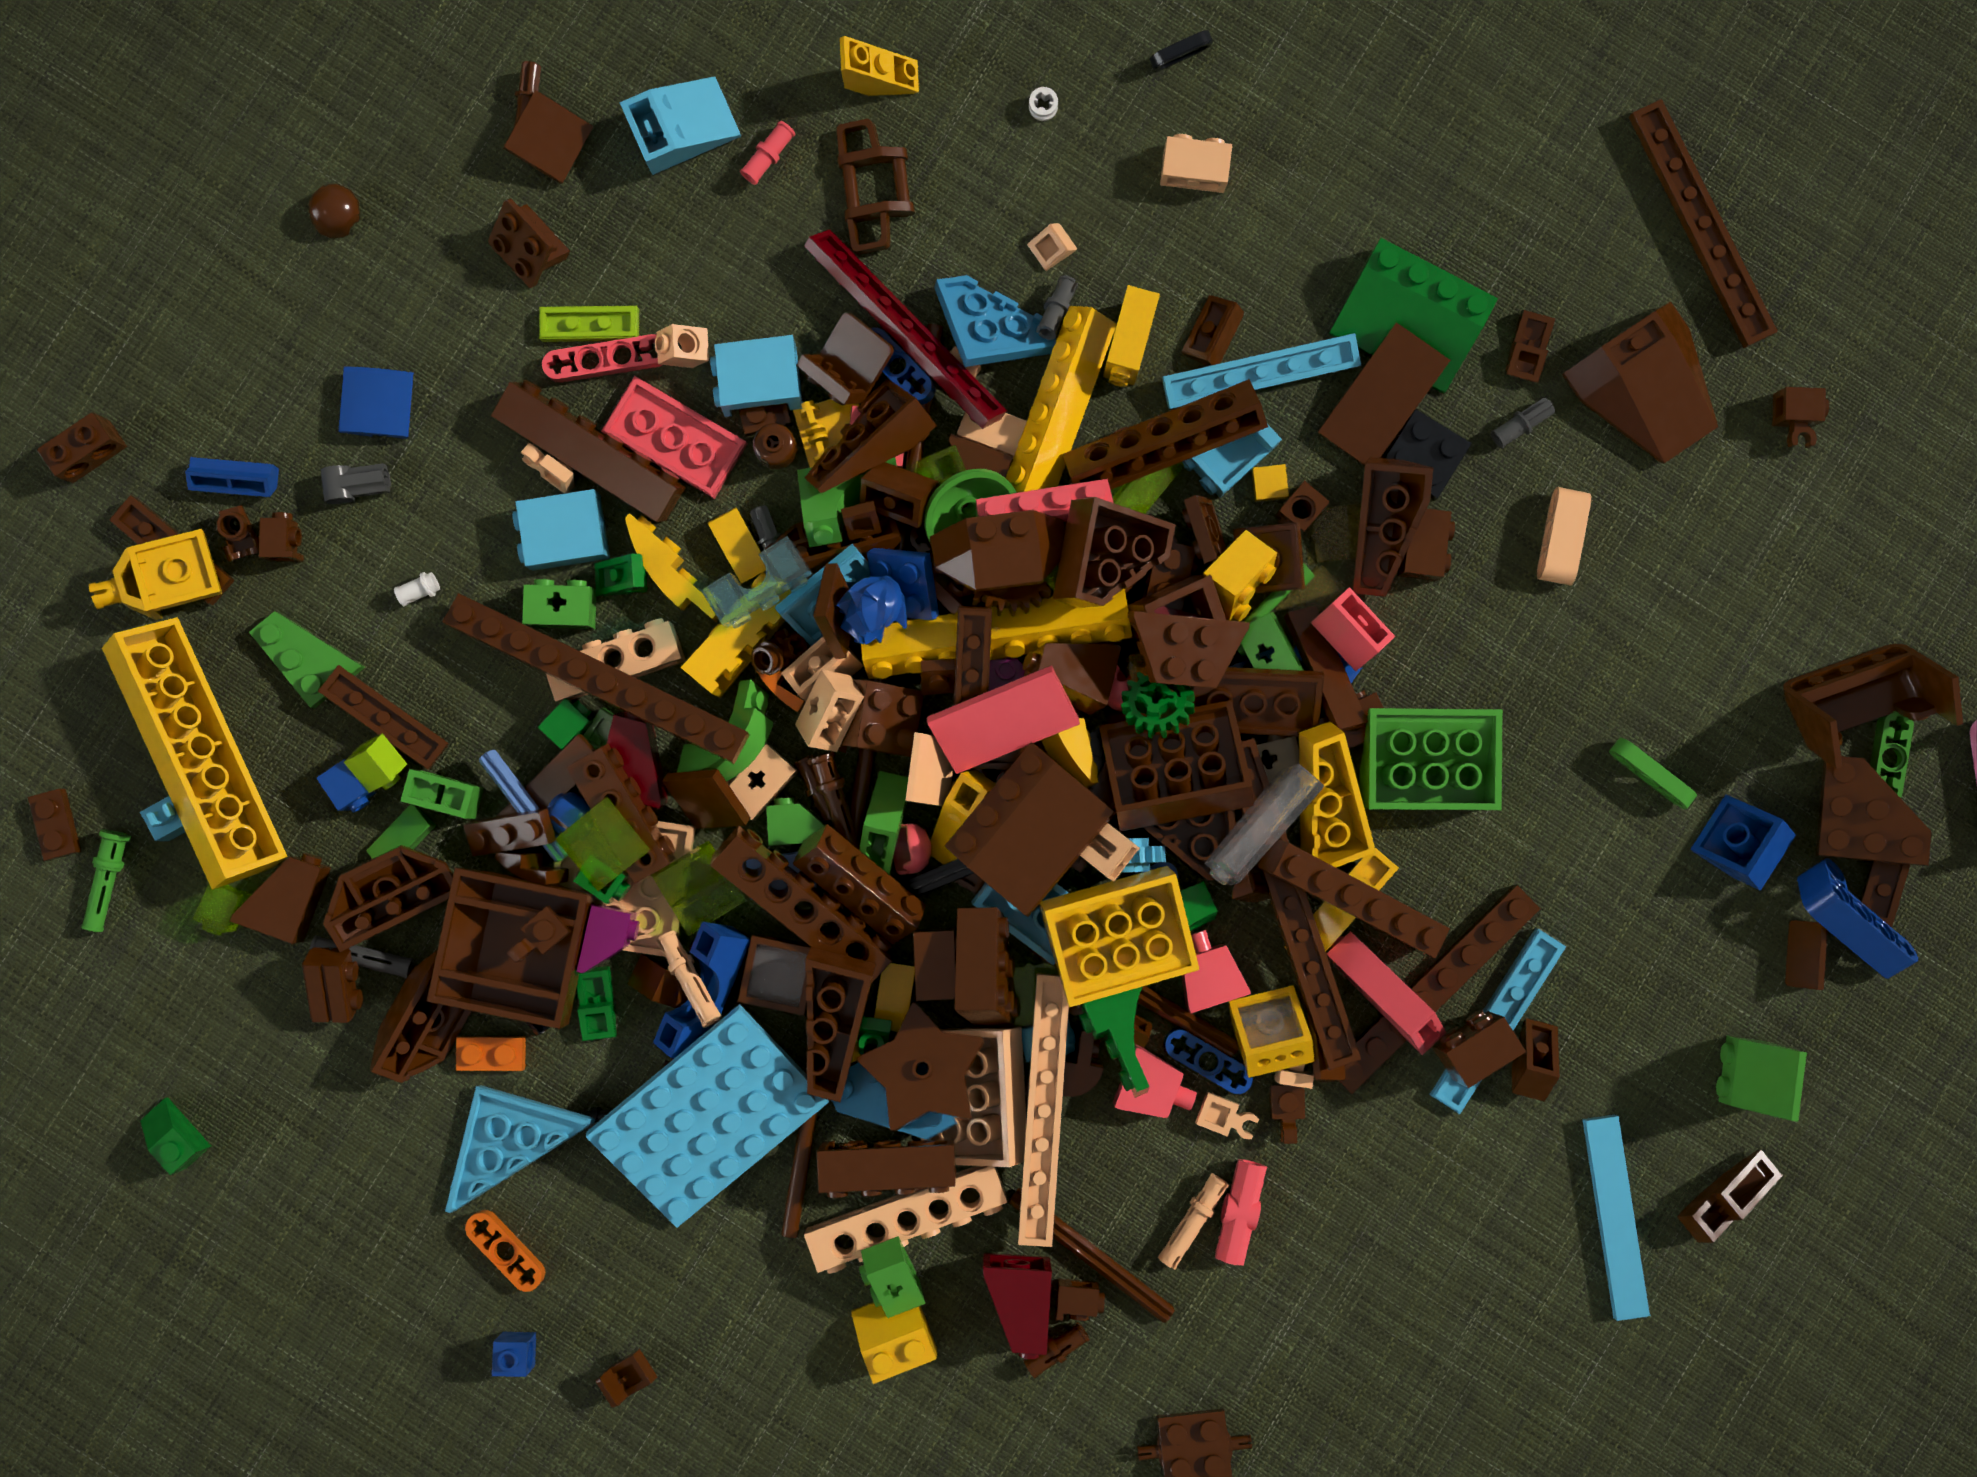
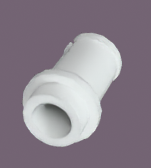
[394,572,440,607]

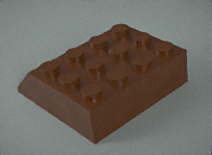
[427,868,595,1029]

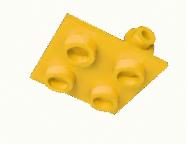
[793,399,860,468]

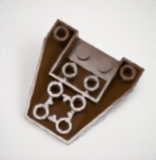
[1562,302,1718,464]

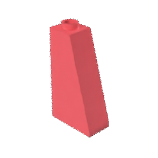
[1327,931,1446,1055]

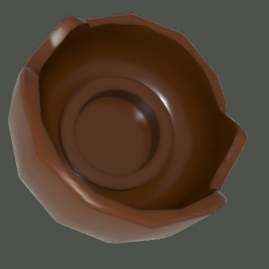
[308,184,360,238]

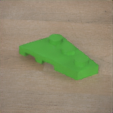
[249,611,365,709]

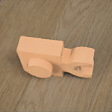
[521,443,575,494]
[1195,1092,1259,1139]

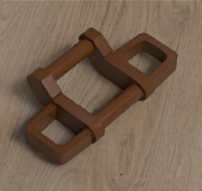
[836,119,915,255]

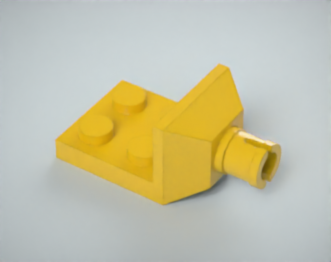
[89,529,222,620]

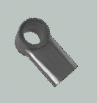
[320,463,391,504]

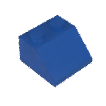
[1691,795,1796,891]

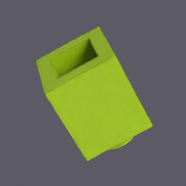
[344,733,407,793]

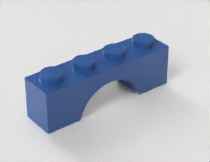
[653,922,751,1058]

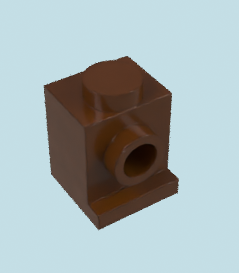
[259,512,304,562]
[1055,1278,1105,1321]

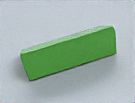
[366,804,437,859]

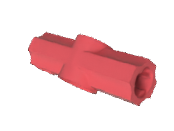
[1215,1159,1267,1266]

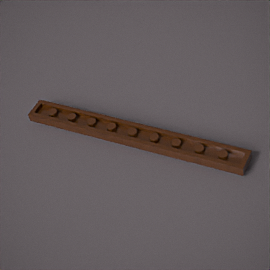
[442,593,750,764]
[1240,738,1361,1070]

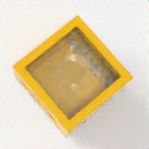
[1229,985,1314,1078]

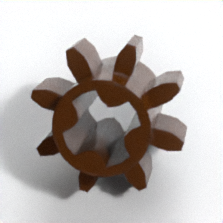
[767,628,807,668]

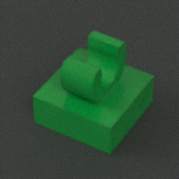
[857,1016,892,1054]

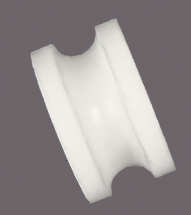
[1029,87,1058,121]

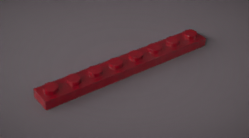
[804,229,1007,429]

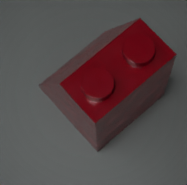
[983,1253,1052,1359]

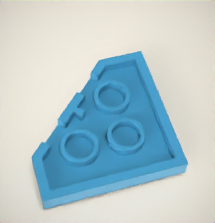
[934,275,1056,367]
[832,1062,957,1140]

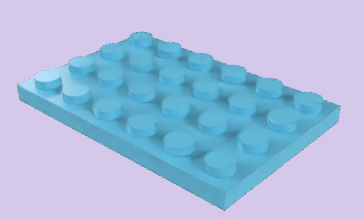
[586,1004,829,1228]

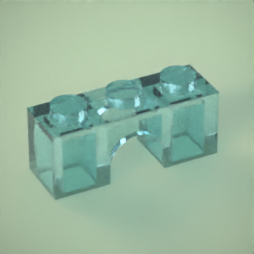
[701,536,813,628]

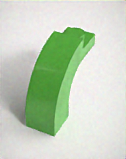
[677,679,773,782]

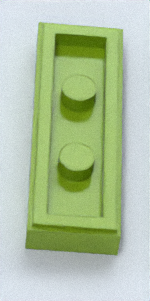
[539,306,639,342]

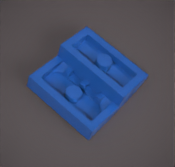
[338,367,414,439]

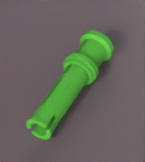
[81,829,131,932]

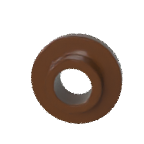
[751,641,784,675]

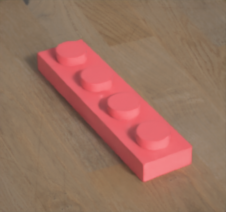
[976,479,1114,522]

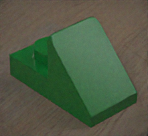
[594,554,648,596]

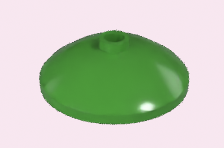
[924,469,1017,541]

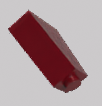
[607,711,667,809]

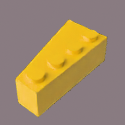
[680,570,796,698]
[1299,721,1376,868]

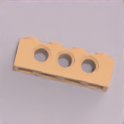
[546,618,686,703]

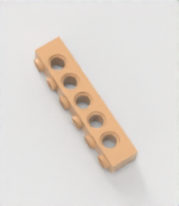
[804,1166,1007,1274]

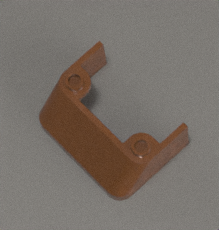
[1783,644,1963,769]

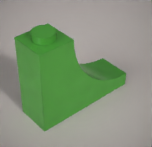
[797,457,897,548]
[859,771,908,875]

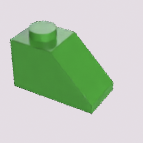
[766,798,826,846]

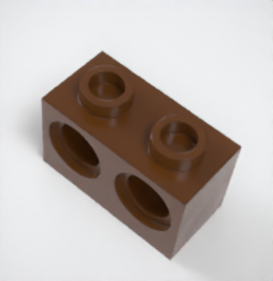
[37,412,127,483]

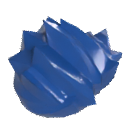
[837,575,907,644]

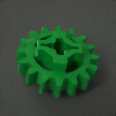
[1121,671,1195,738]

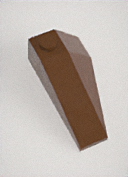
[805,378,937,493]

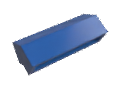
[185,457,279,497]

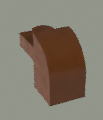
[1063,1027,1103,1097]

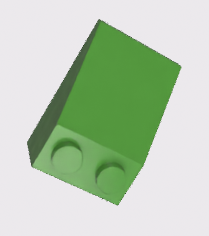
[1716,1036,1807,1122]

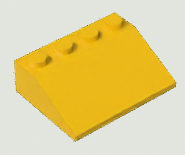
[1039,866,1200,1008]

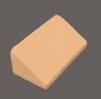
[956,412,1027,457]

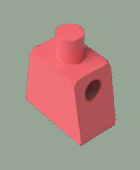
[1181,929,1251,1013]
[1113,1045,1197,1118]

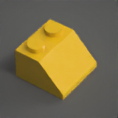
[851,1302,937,1384]

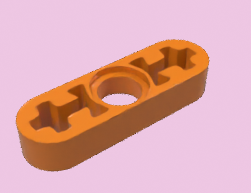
[465,1210,545,1292]

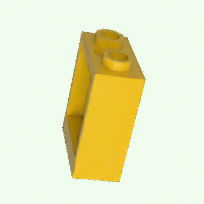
[1103,285,1160,387]

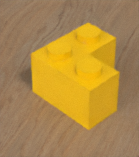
[1203,530,1277,622]

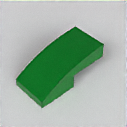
[577,966,616,1041]

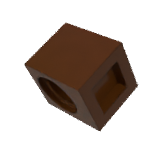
[1275,480,1330,535]

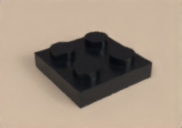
[1385,409,1472,500]

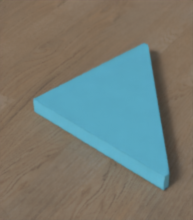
[445,1085,596,1213]

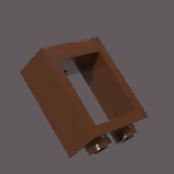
[1128,575,1226,660]

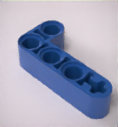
[1797,858,1918,979]

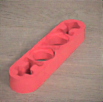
[542,334,662,382]

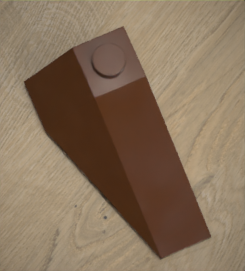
[1353,457,1434,597]

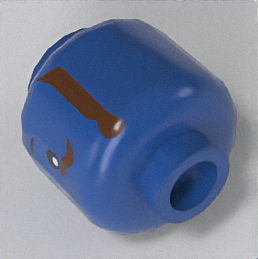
[547,792,597,841]

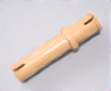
[656,931,722,1028]
[1158,1173,1229,1270]

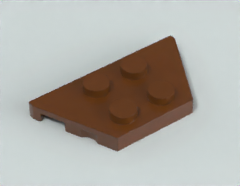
[1128,611,1250,688]

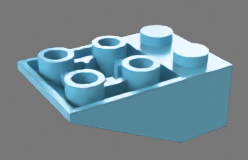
[619,76,741,175]

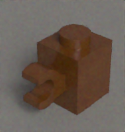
[1772,387,1829,448]

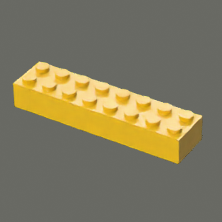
[102,617,288,890]

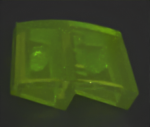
[555,797,650,891]
[651,841,746,936]

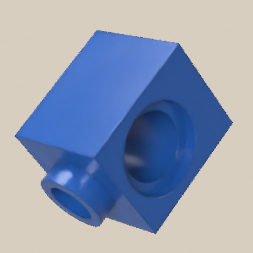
[317,759,376,813]
[492,1332,536,1377]

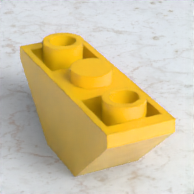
[840,36,919,96]

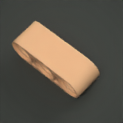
[1537,487,1591,586]

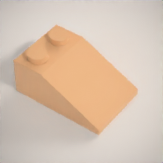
[905,732,956,807]

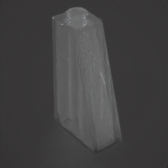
[1204,763,1324,885]

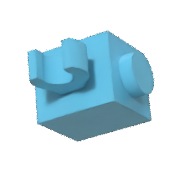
[140,796,185,841]

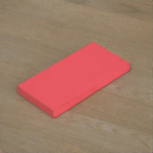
[601,376,748,499]
[927,665,1080,774]

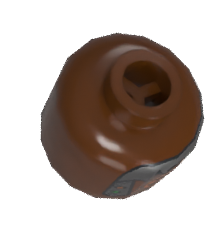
[753,423,797,469]

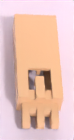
[1080,823,1140,881]

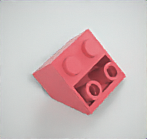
[1310,587,1395,671]

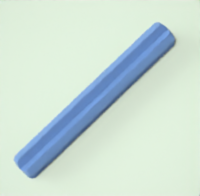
[479,750,571,862]

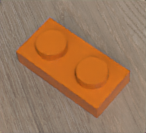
[456,1036,526,1071]

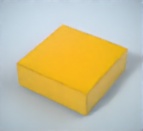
[1251,464,1289,502]

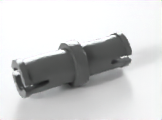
[1036,275,1078,340]

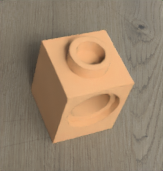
[655,324,709,368]

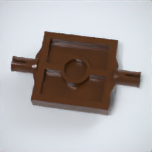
[1137,1409,1252,1477]

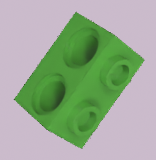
[400,769,484,819]

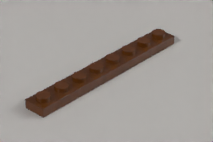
[1628,99,1778,349]
[1339,885,1540,1094]

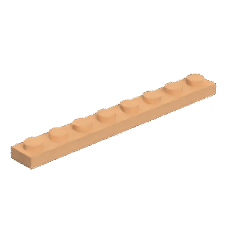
[1018,973,1069,1247]

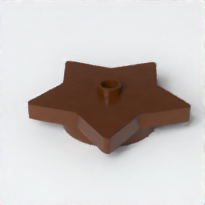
[857,1003,984,1132]

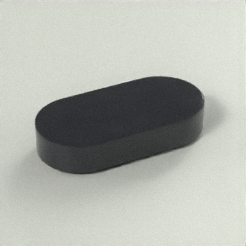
[1149,30,1213,71]

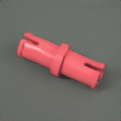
[740,121,796,185]

